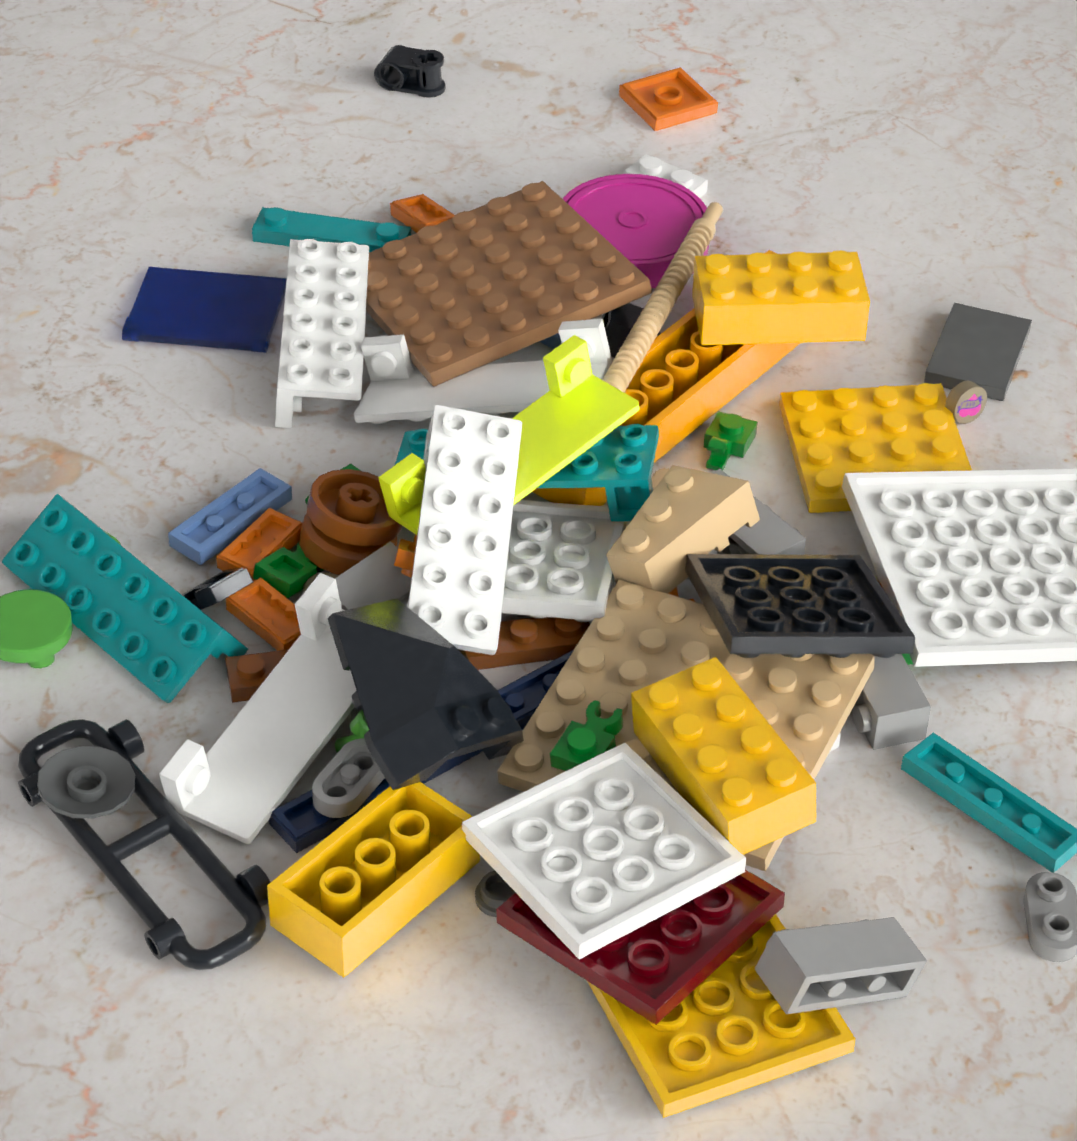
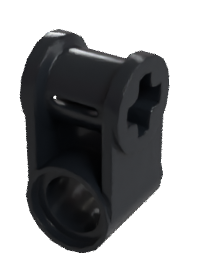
[374,45,446,98]

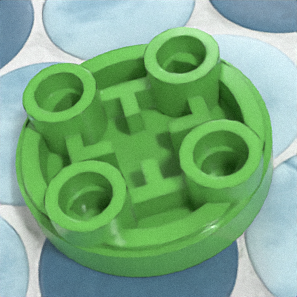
[0,589,73,669]

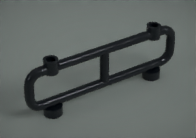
[18,719,271,970]

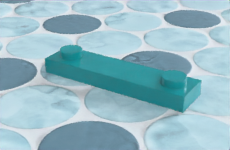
[252,207,411,252]
[901,732,1077,873]

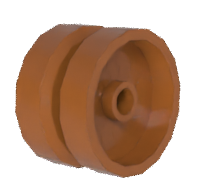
[299,469,402,575]

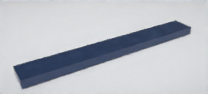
[269,650,574,853]

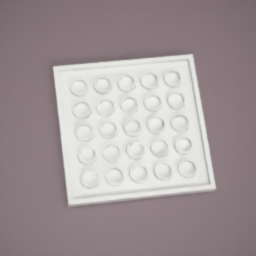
[842,469,1077,667]

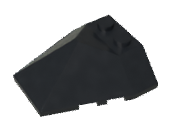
[328,598,524,790]

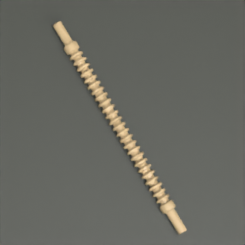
[602,202,723,393]

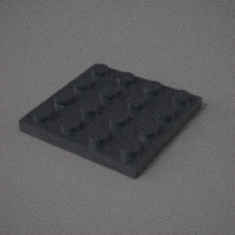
[685,554,915,658]

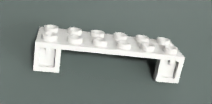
[275,239,369,428]
[354,319,612,424]
[407,405,522,655]
[159,573,357,844]

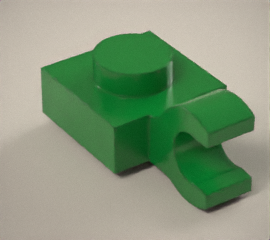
[703,411,758,471]

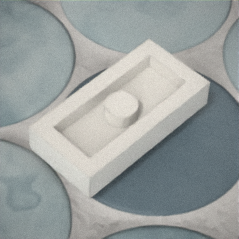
[624,154,708,198]

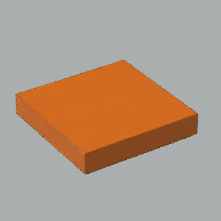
[619,67,718,131]

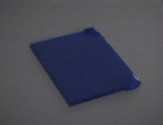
[122,267,287,353]

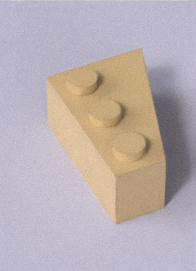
[606,465,760,594]

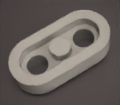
[312,738,385,818]
[1023,872,1077,962]

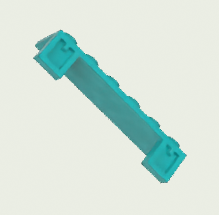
[394,424,659,522]
[2,494,249,703]

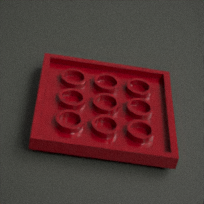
[496,869,785,1025]

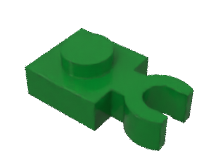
[253,543,324,598]
[550,700,623,771]

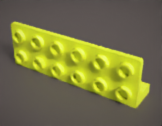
[378,335,640,535]

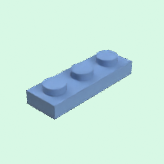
[168,468,292,565]

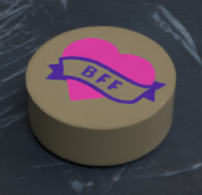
[945,380,987,424]

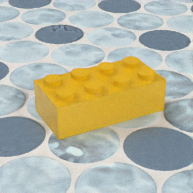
[692,250,870,345]
[631,657,816,855]
[267,782,480,978]

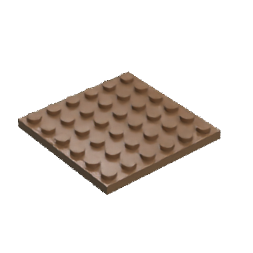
[366,181,652,387]

